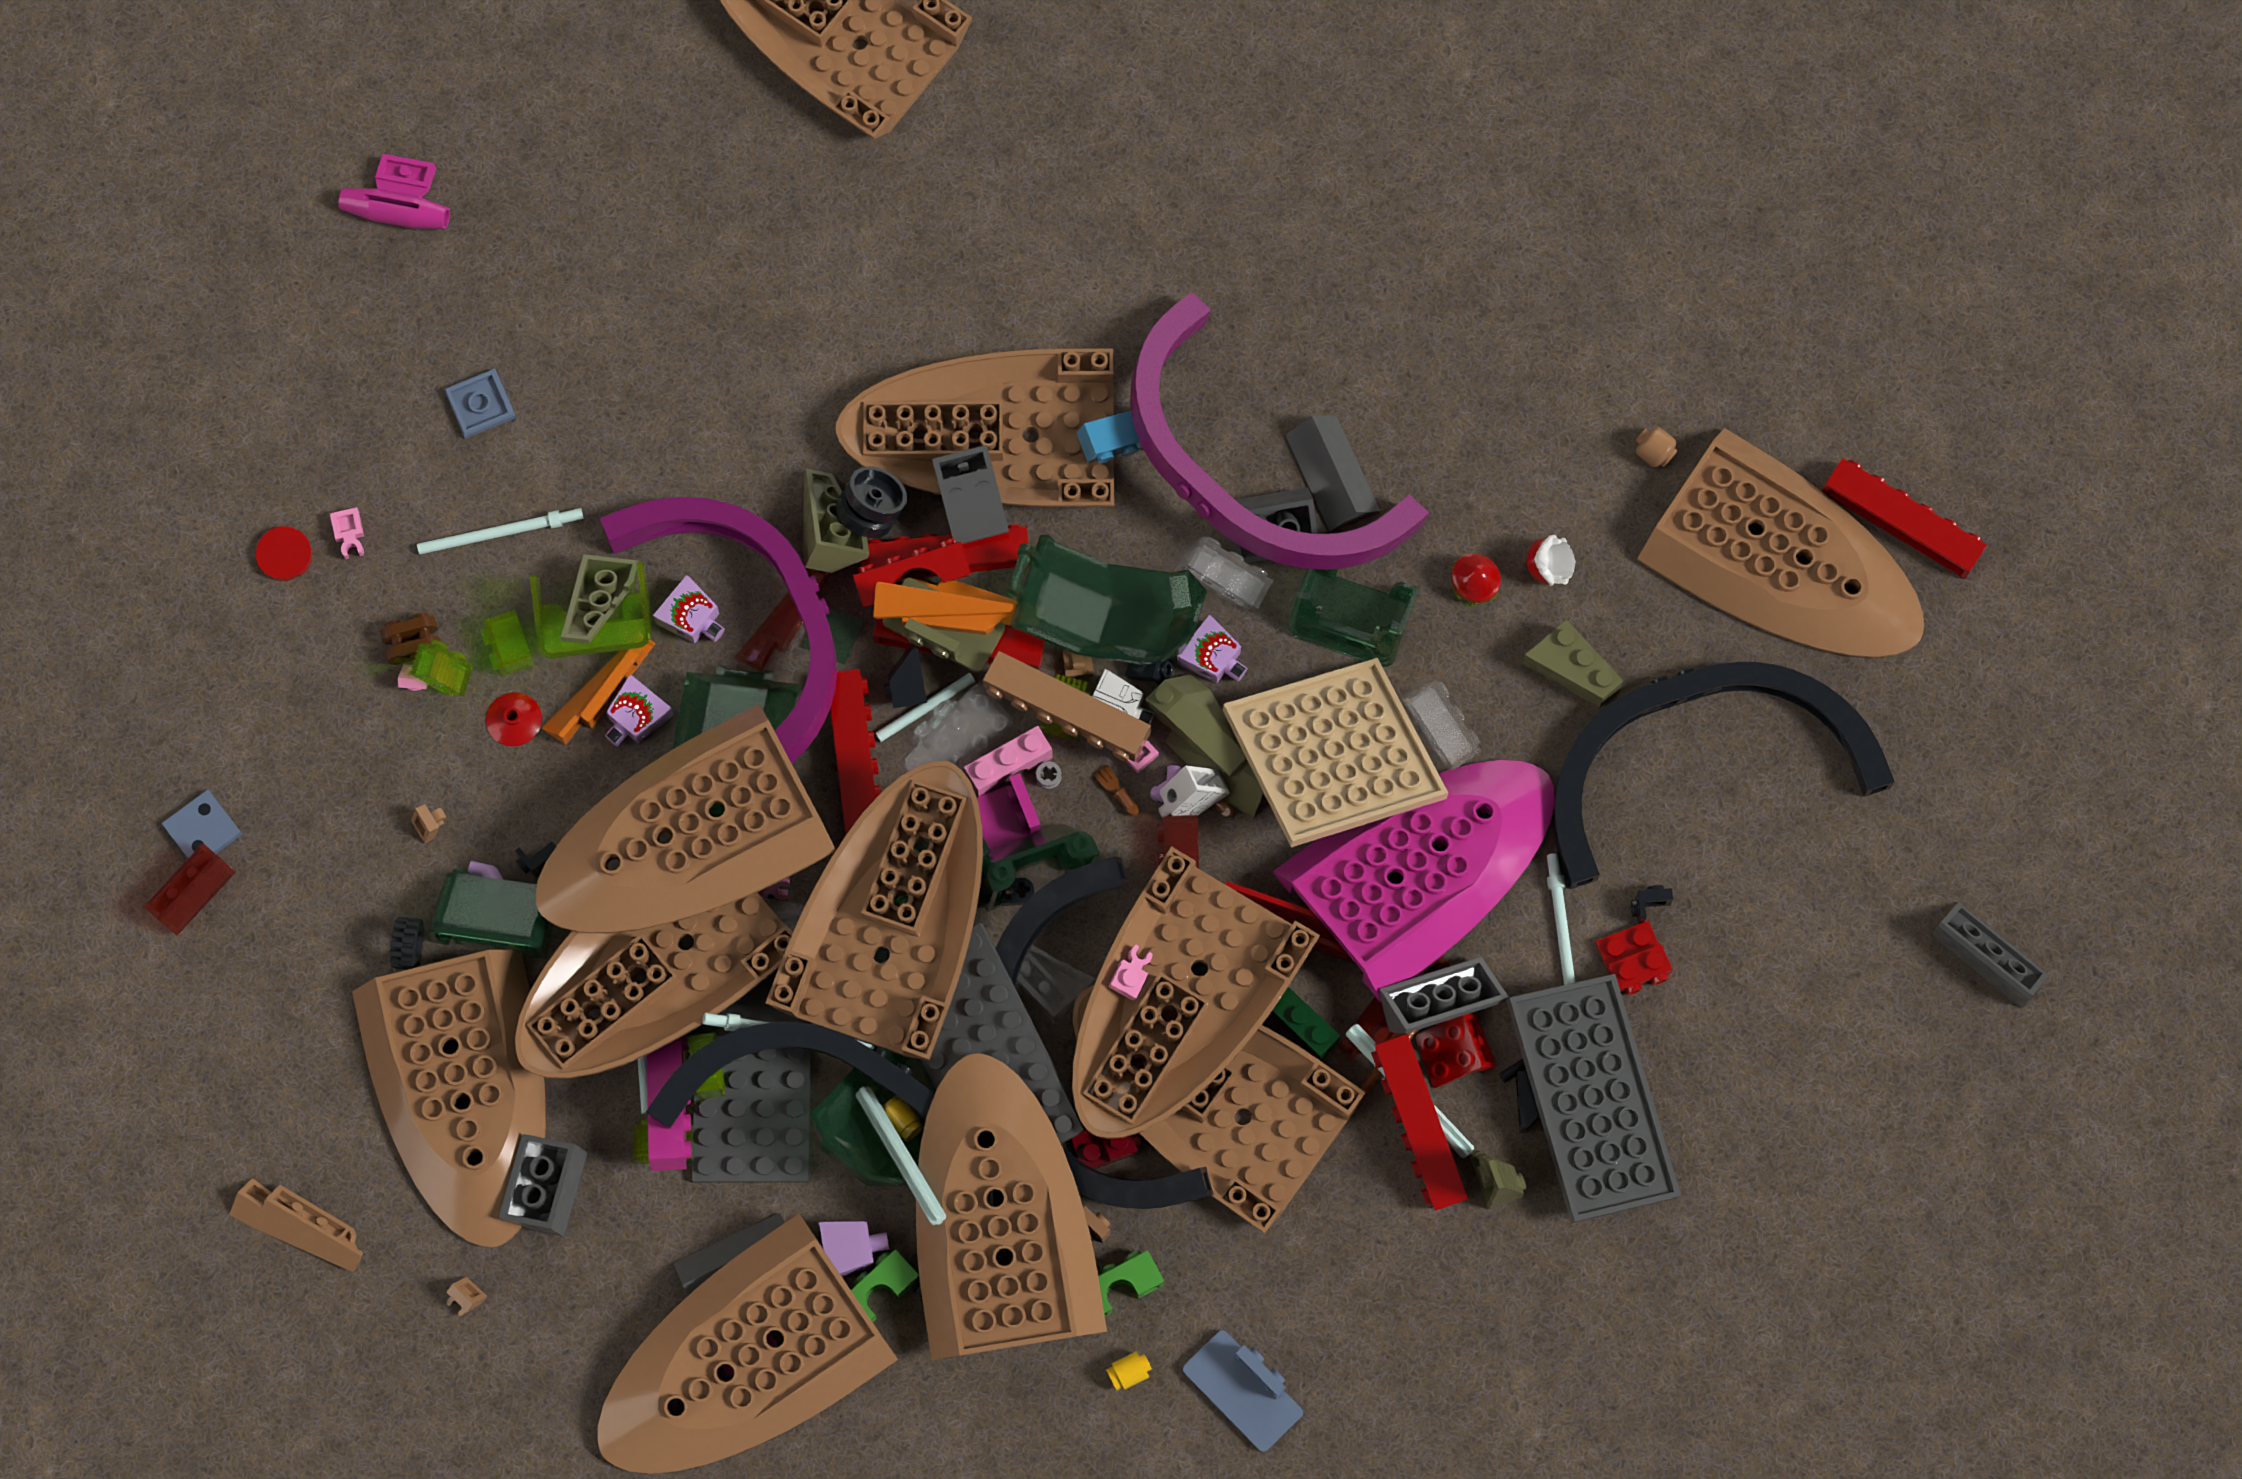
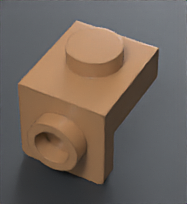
[1083,1206,1110,1243]

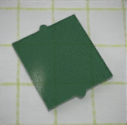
[802,606,864,665]

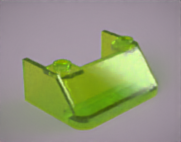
[529,562,652,659]

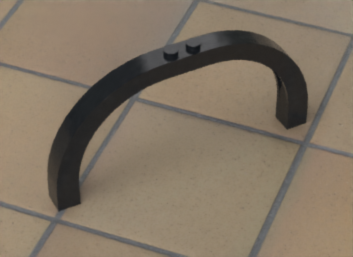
[1553,662,1895,889]
[996,856,1214,1209]
[645,1022,935,1298]

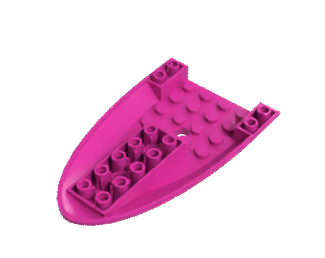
[1273,760,1555,1002]

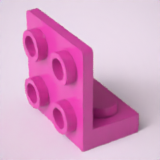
[977,773,1041,853]

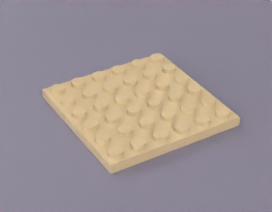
[1223,658,1448,847]

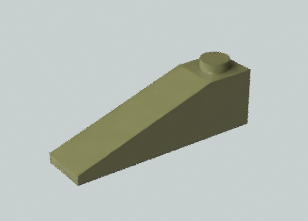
[561,554,639,644]
[1469,1149,1526,1209]

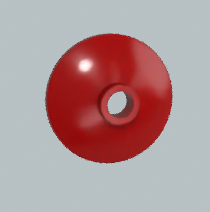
[486,692,542,747]

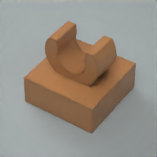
[1063,647,1094,679]
[411,804,446,843]
[446,1277,487,1316]

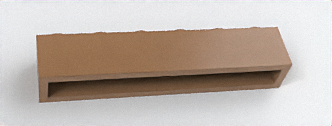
[983,651,1151,762]

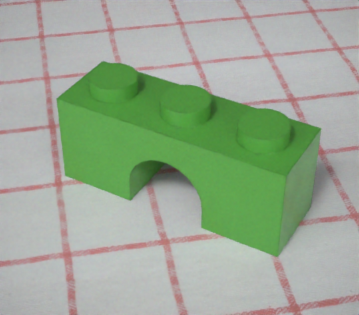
[851,1250,920,1322]
[1098,1250,1165,1316]

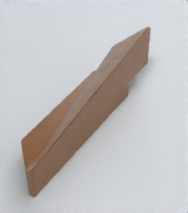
[229,1178,363,1272]

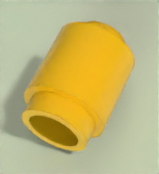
[883,1098,924,1141]
[1106,1351,1152,1391]

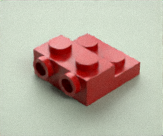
[1595,920,1673,996]

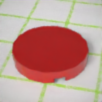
[255,526,313,581]

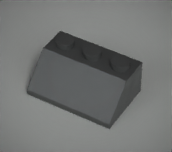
[1233,487,1318,565]
[498,1134,587,1237]

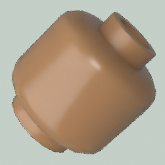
[1635,426,1678,467]

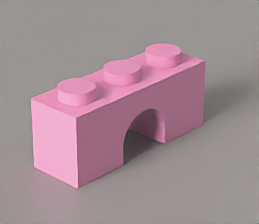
[964,726,1053,797]

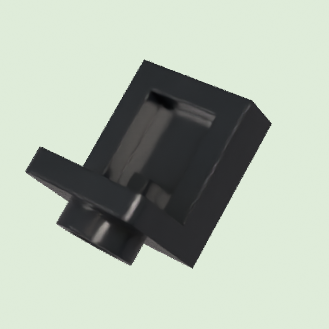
[1125,649,1173,685]
[515,841,557,878]
[1631,885,1673,924]

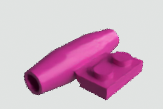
[339,154,450,229]

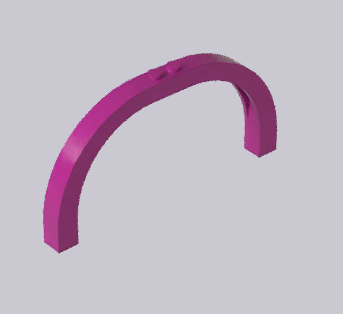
[1130,292,1429,570]
[600,497,837,804]

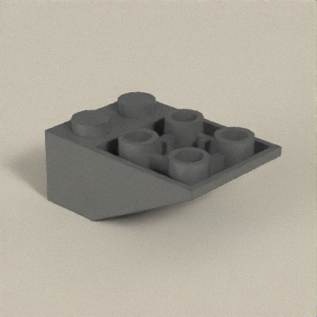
[932,445,1009,544]

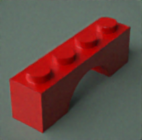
[853,538,972,608]

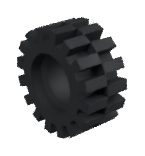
[389,917,425,970]

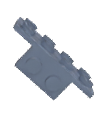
[1183,1330,1303,1452]

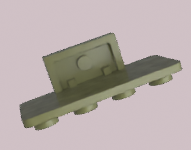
[882,578,1005,673]

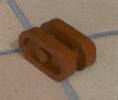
[380,613,443,665]

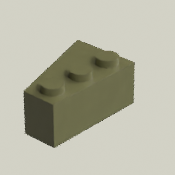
[1522,620,1624,708]

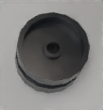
[836,466,907,538]

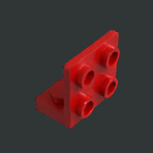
[1415,1013,1497,1088]

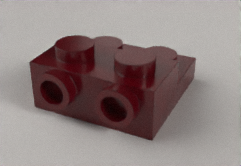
[1071,1129,1141,1169]

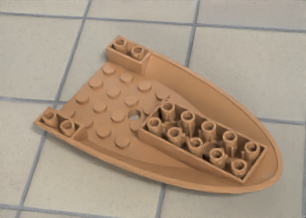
[719,0,972,139]
[836,349,1114,507]
[1637,428,1924,658]
[535,704,836,934]
[766,761,983,1060]
[515,838,793,1079]
[1072,846,1320,1139]
[352,950,546,1248]
[1073,985,1365,1234]
[916,1053,1107,1360]
[598,1213,898,1474]

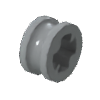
[1036,761,1061,789]

